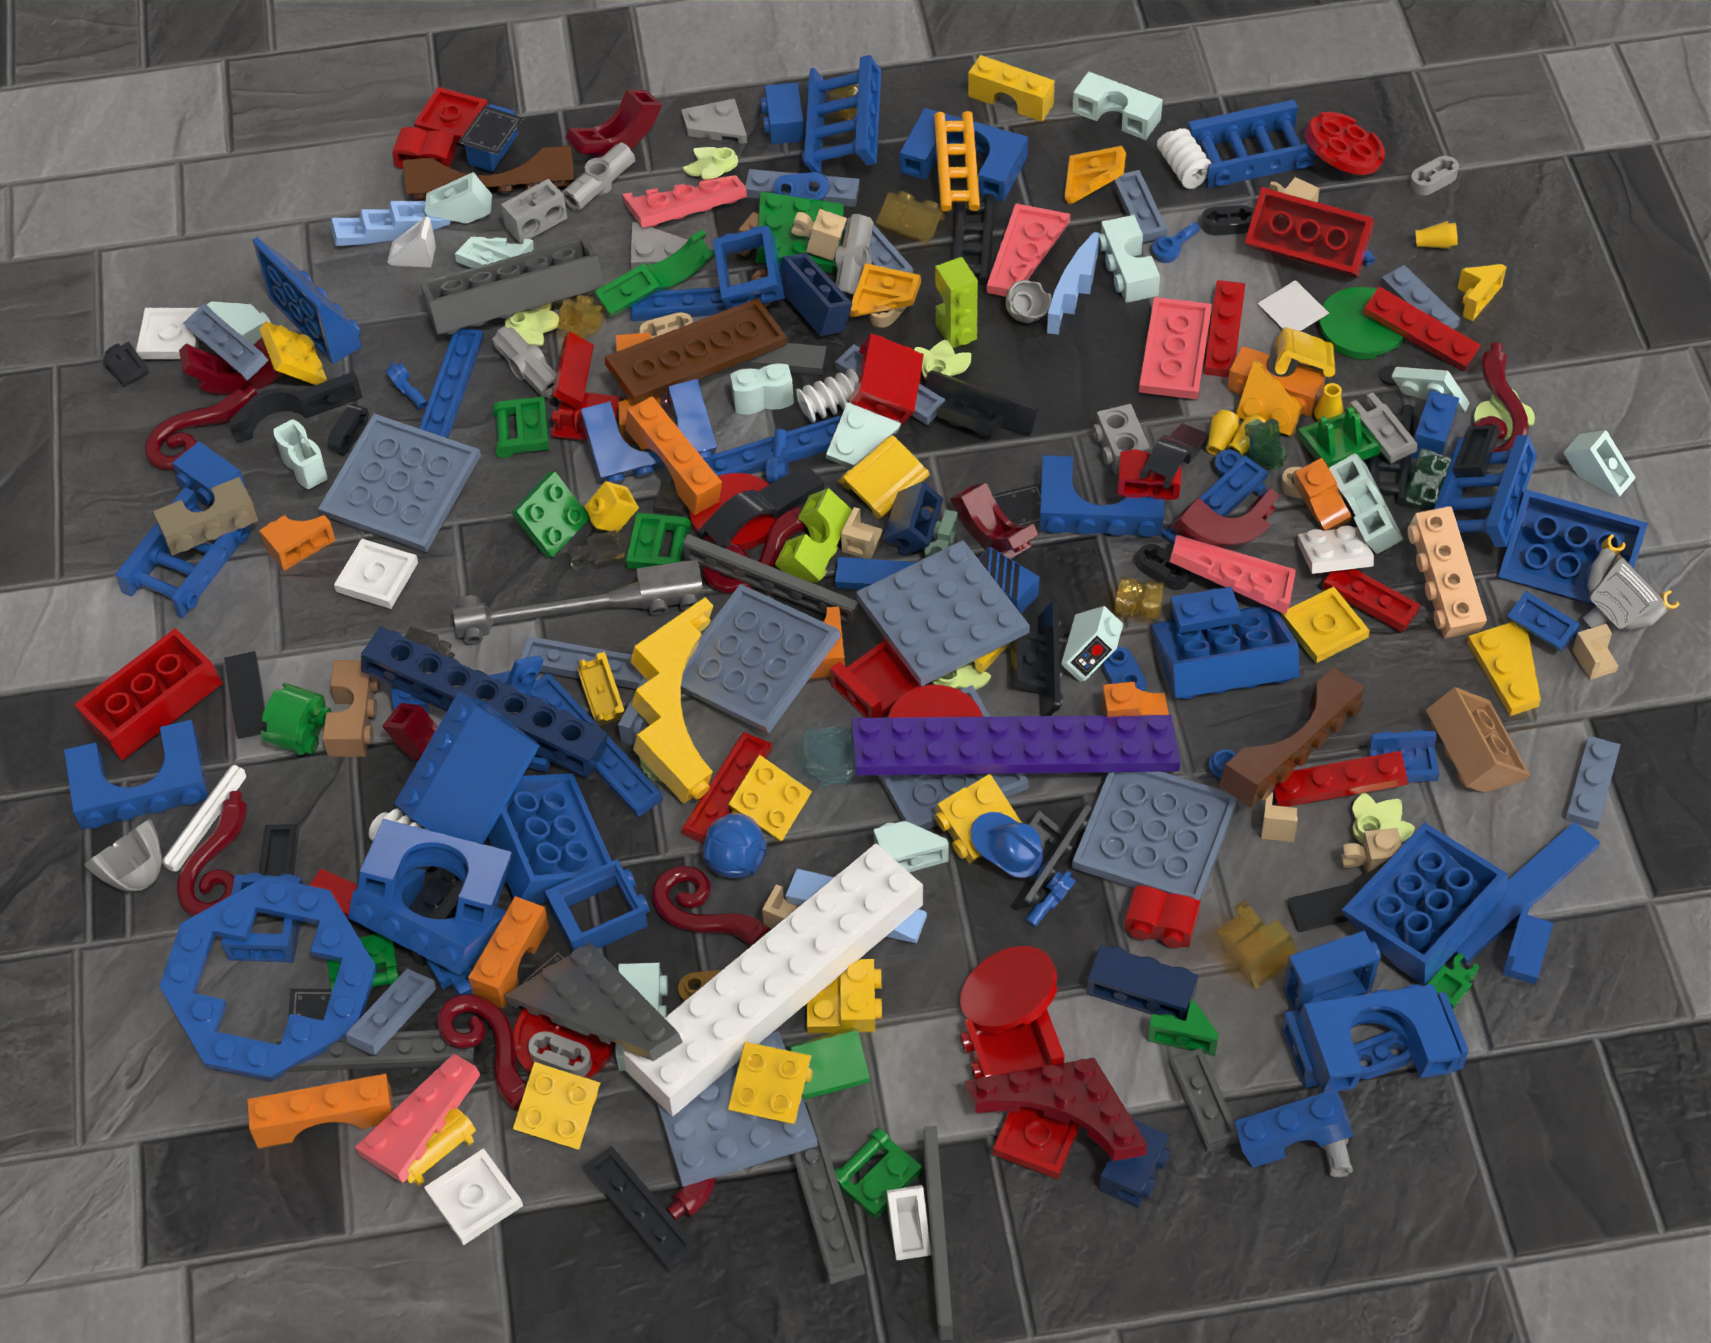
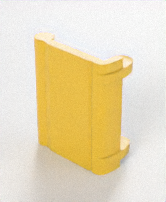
[1275,327,1335,377]
[838,435,930,519]
[406,1108,476,1186]

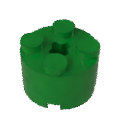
[261,683,331,755]

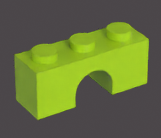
[935,257,978,348]
[775,488,852,583]

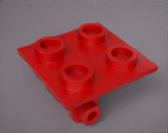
[551,392,622,441]

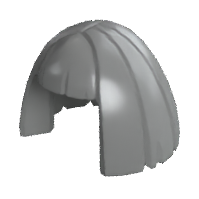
[84,819,162,892]

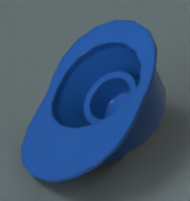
[971,812,1043,878]

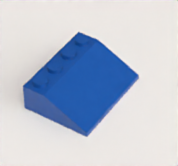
[253,237,361,364]
[1498,489,1648,605]
[1151,605,1300,699]
[394,692,540,844]
[488,773,612,904]
[1342,822,1508,985]

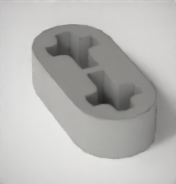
[1410,156,1459,195]
[528,1031,592,1077]

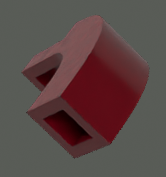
[565,90,662,158]
[179,337,284,395]
[950,483,1038,559]
[1170,488,1279,550]
[382,703,438,762]

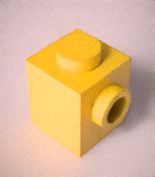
[584,481,639,533]

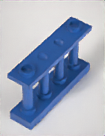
[802,55,881,173]
[1188,100,1316,188]
[1434,435,1537,547]
[115,487,251,619]

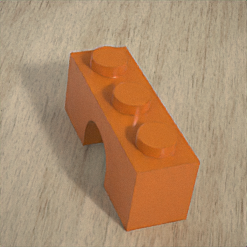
[1227,346,1326,417]
[468,896,549,1008]

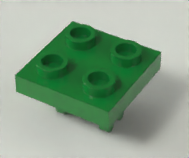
[1298,406,1381,468]
[511,471,590,558]

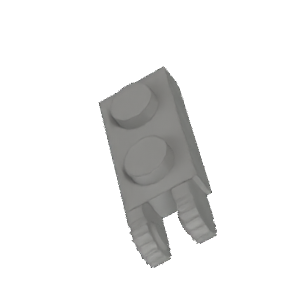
[1349,392,1417,463]

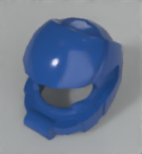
[703,813,767,878]

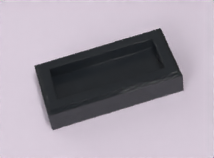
[1453,425,1500,478]
[259,824,300,876]

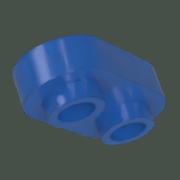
[773,172,830,200]
[1102,646,1147,692]
[1354,1030,1412,1079]

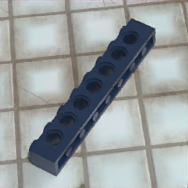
[361,626,608,778]

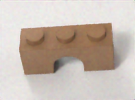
[323,660,381,757]

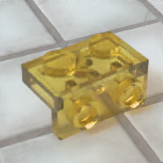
[876,191,945,243]

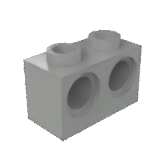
[501,179,567,244]
[1092,404,1151,475]

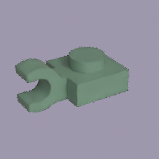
[925,510,958,558]

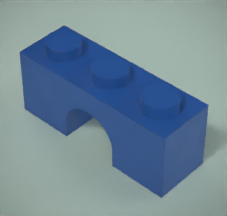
[1235,1089,1354,1168]

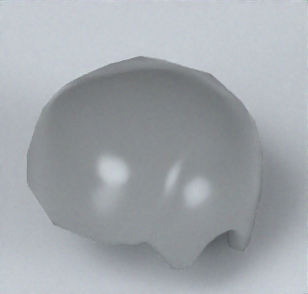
[1006,280,1052,324]

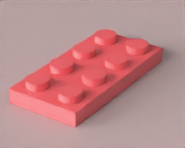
[1139,297,1212,400]

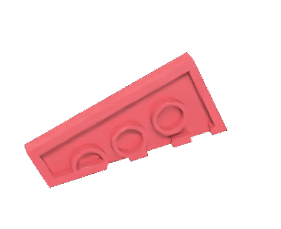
[622,175,747,228]
[987,203,1070,297]
[1169,535,1296,614]
[355,1054,480,1183]

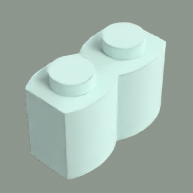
[730,364,794,414]
[274,419,327,489]

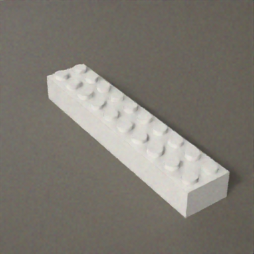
[623,843,923,1117]

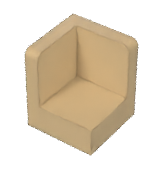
[841,507,883,559]
[1572,624,1618,680]
[1261,792,1298,842]
[762,884,800,930]

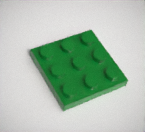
[756,191,844,274]

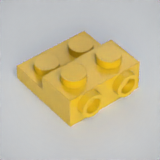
[934,774,1022,864]
[807,959,882,1033]

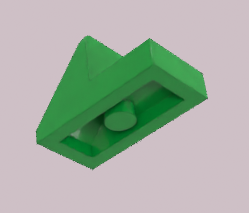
[1148,999,1219,1056]

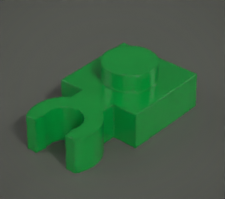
[1427,953,1479,1010]

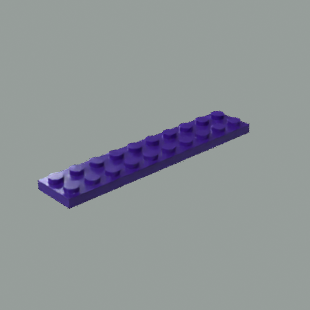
[851,715,1181,775]

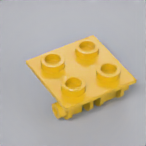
[728,755,812,842]
[728,1042,813,1125]
[513,1062,601,1150]

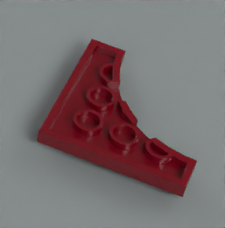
[964,1058,1147,1161]

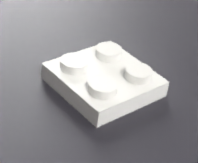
[136,308,200,359]
[1298,526,1374,574]
[334,539,418,609]
[424,1148,523,1245]

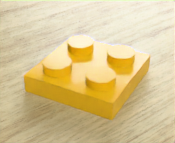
[259,321,327,385]
[1281,587,1370,663]

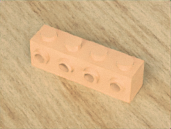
[1408,506,1487,639]

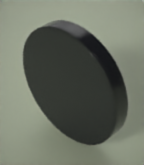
[1379,366,1396,385]

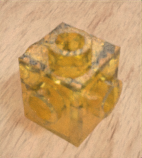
[557,295,603,339]

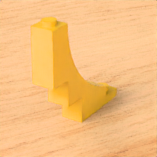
[630,597,713,804]

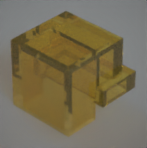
[1217,899,1297,990]

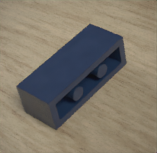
[780,253,852,336]
[1087,945,1199,1021]

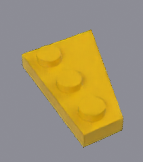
[1467,622,1541,716]

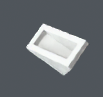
[387,216,436,268]
[887,1185,932,1261]

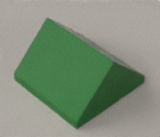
[786,1028,870,1100]

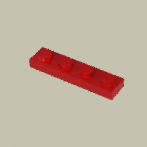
[1204,280,1246,377]
[1363,286,1481,372]
[1274,751,1408,807]

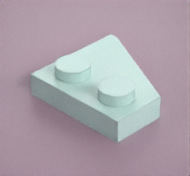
[455,237,534,268]
[1392,367,1470,413]
[825,402,901,469]

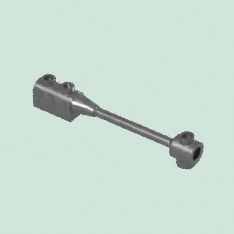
[453,559,704,644]

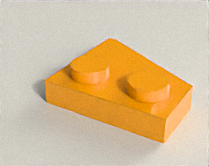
[1065,146,1126,204]
[850,263,921,317]
[1236,361,1303,436]

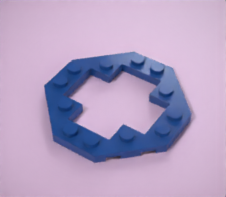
[159,877,377,1082]

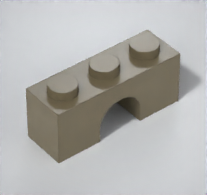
[153,477,258,556]

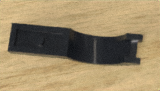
[230,371,363,444]
[1140,423,1209,489]
[698,463,824,549]
[1288,867,1382,933]

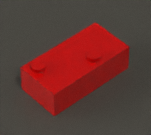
[1244,187,1376,278]
[74,628,222,761]

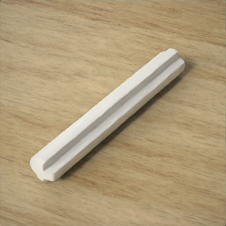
[162,765,246,872]

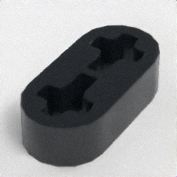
[1201,205,1254,236]
[328,403,369,454]
[1137,544,1190,590]

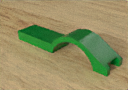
[594,229,715,318]

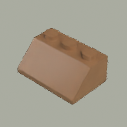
[1426,687,1531,793]

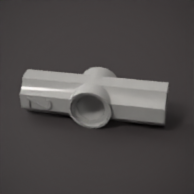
[562,142,635,211]
[835,214,874,302]
[492,326,557,399]

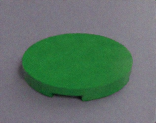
[1319,287,1405,359]

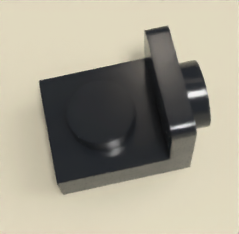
[103,341,149,387]

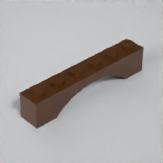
[402,145,575,199]
[1219,667,1365,808]

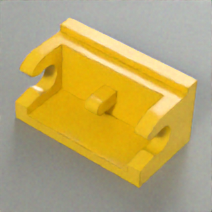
[577,652,625,726]

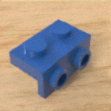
[1169,587,1241,633]
[1367,730,1440,783]

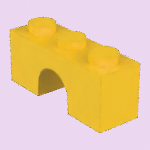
[968,55,1055,122]

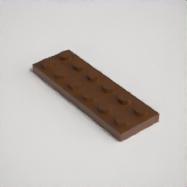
[604,298,788,405]

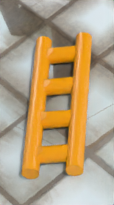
[934,111,980,211]

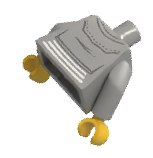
[1583,535,1679,630]

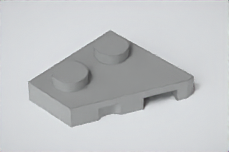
[681,99,747,144]
[631,222,688,270]

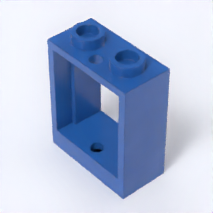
[713,225,785,309]
[545,859,650,952]
[221,873,303,963]
[1283,931,1381,1014]

